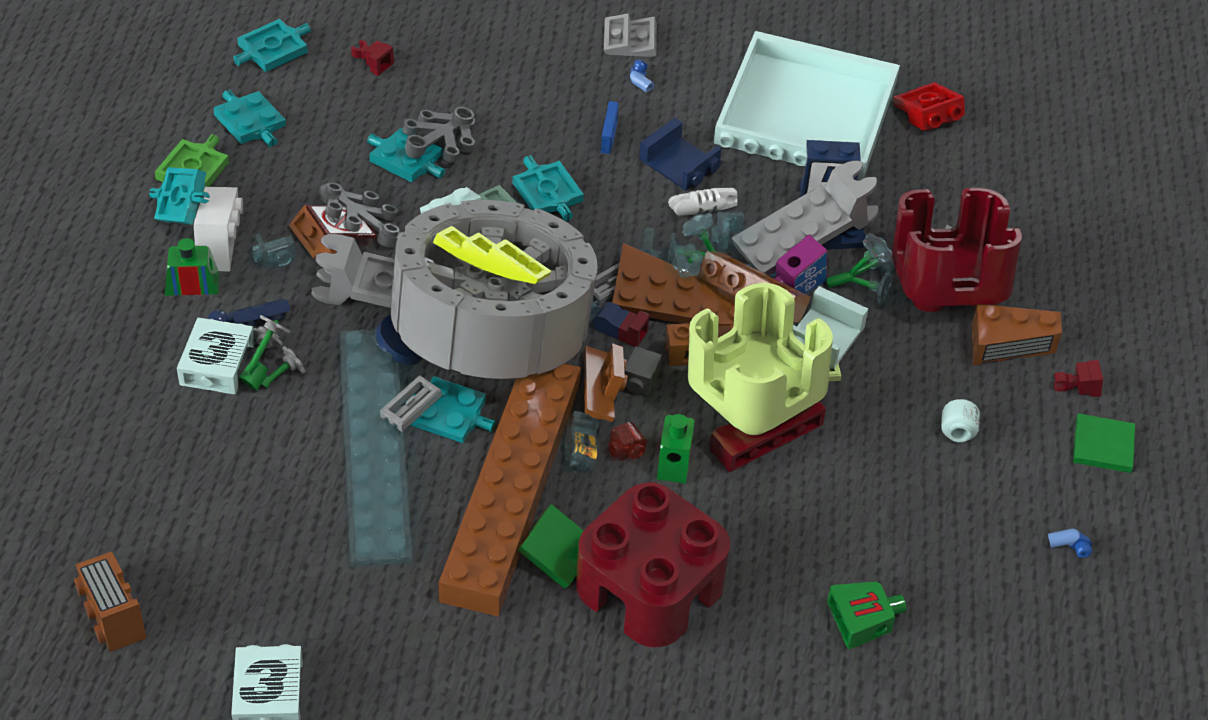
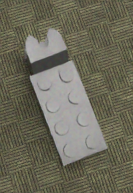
[732,161,879,276]
[311,234,395,308]

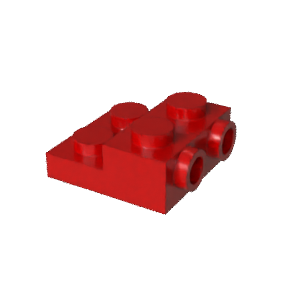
[893,82,965,130]

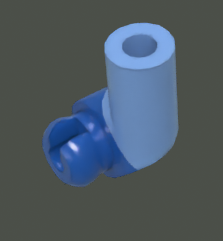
[630,59,654,93]
[1048,529,1092,558]

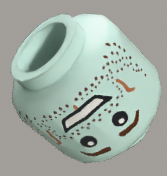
[941,399,980,442]

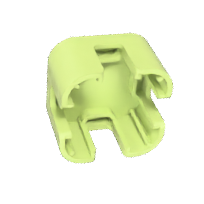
[688,283,833,435]

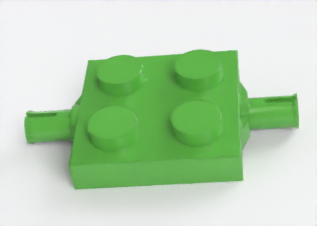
[155,134,229,192]

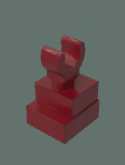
[351,40,395,76]
[1053,360,1103,397]

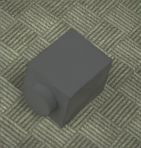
[624,346,662,396]

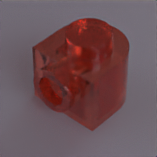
[608,422,647,461]

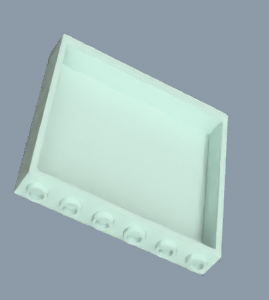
[714,31,900,180]

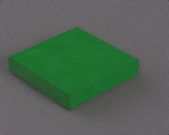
[1073,413,1135,473]
[517,504,584,589]

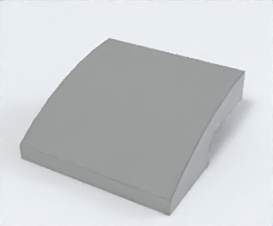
[604,13,657,57]

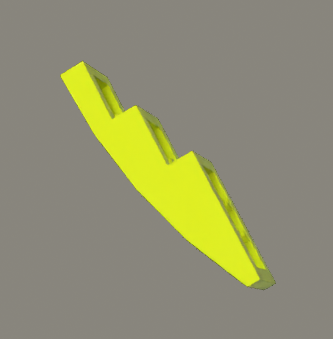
[433,226,551,284]

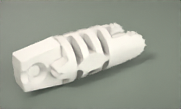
[668,188,737,216]

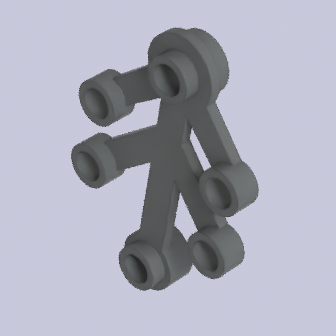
[402,107,475,162]
[319,182,400,247]

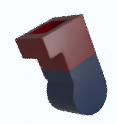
[593,302,650,347]

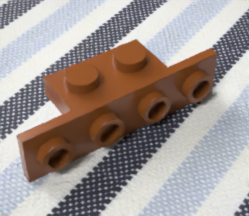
[584,344,628,422]

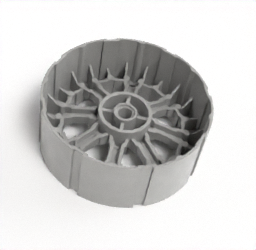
[391,200,597,379]

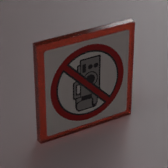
[306,205,377,239]

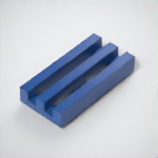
[601,101,619,154]

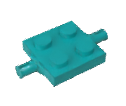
[233,19,311,72]
[214,89,286,147]
[367,128,446,182]
[512,155,584,221]
[149,167,210,225]
[405,376,496,443]

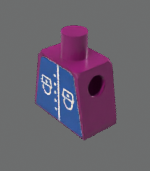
[774,234,827,294]

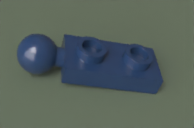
[207,299,290,326]

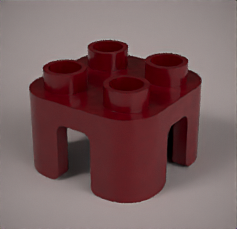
[892,188,1022,312]
[576,482,730,648]

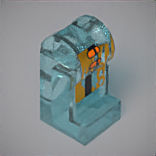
[565,411,599,471]

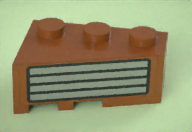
[972,304,1062,366]
[73,551,147,652]

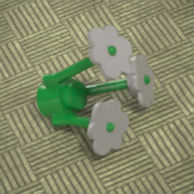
[238,315,306,391]

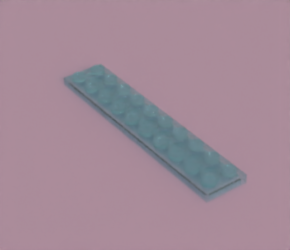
[339,329,412,567]

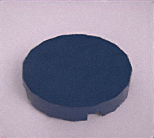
[376,314,423,365]

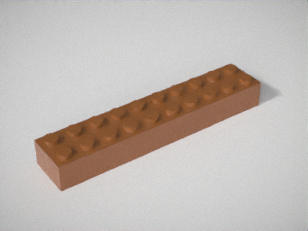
[439,363,581,617]

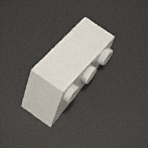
[194,187,243,271]

